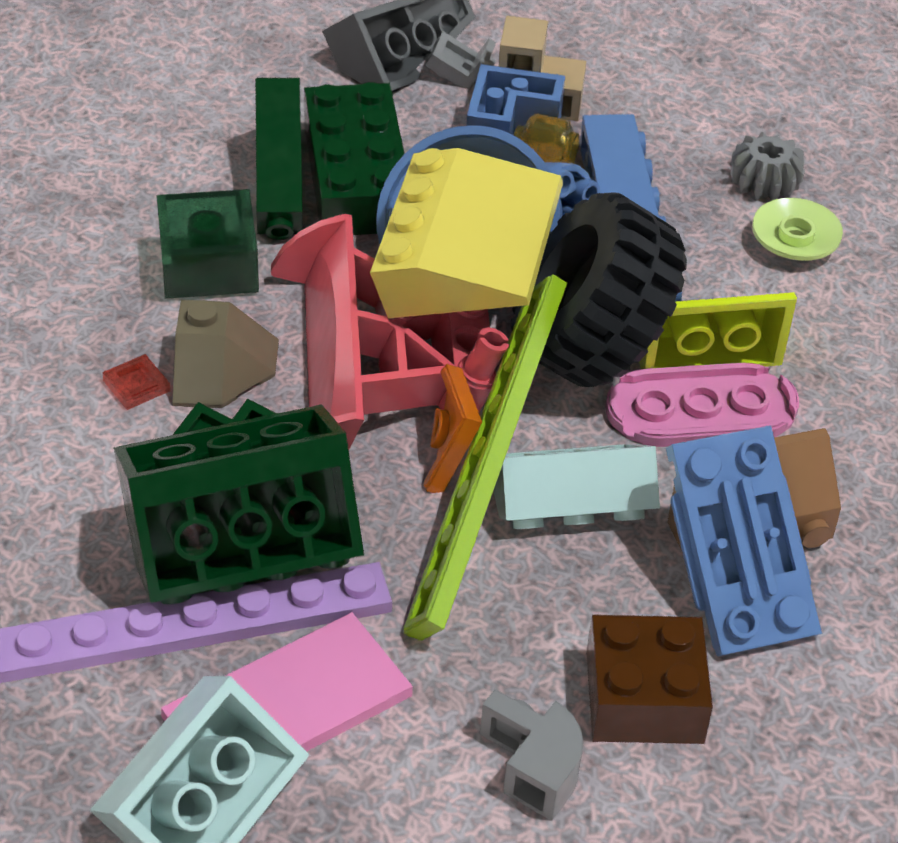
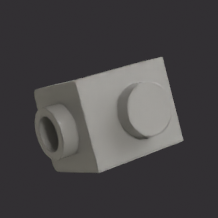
[425,31,496,89]

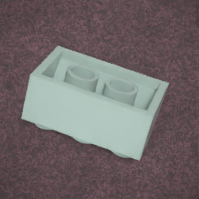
[493,443,660,529]
[90,676,310,843]

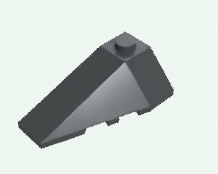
[322,0,475,91]

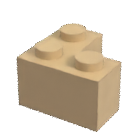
[498,15,587,121]

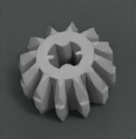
[730,132,805,201]

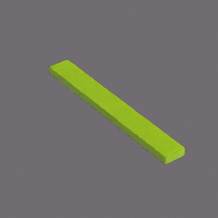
[403,274,567,641]

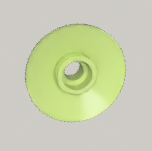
[752,198,843,261]

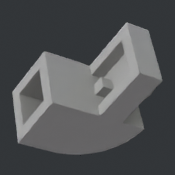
[480,689,583,821]

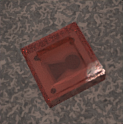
[102,354,170,410]

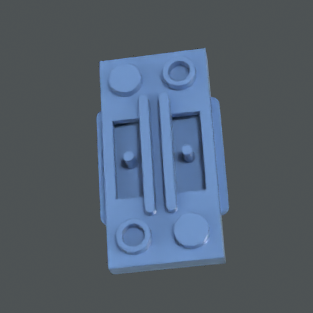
[666,425,822,657]

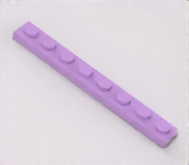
[0,562,392,683]

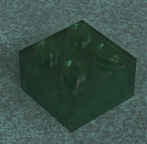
[156,189,259,299]

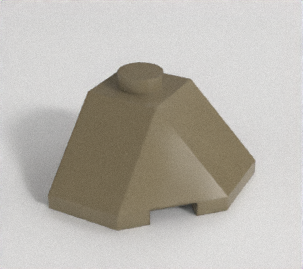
[172,300,279,408]

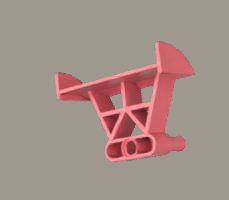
[271,214,509,450]

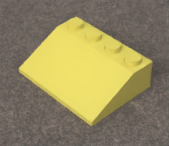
[370,148,563,318]

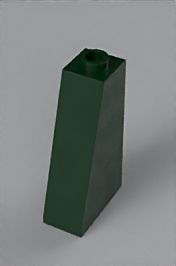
[255,78,303,240]

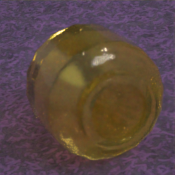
[514,114,580,164]

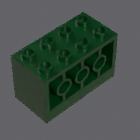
[113,404,364,604]

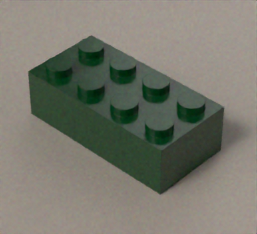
[304,82,405,235]

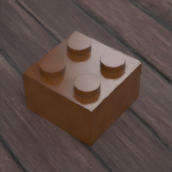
[586,615,713,744]

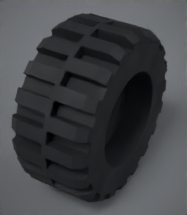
[511,192,687,387]

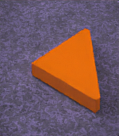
[423,364,482,493]

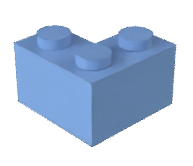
[466,64,565,143]

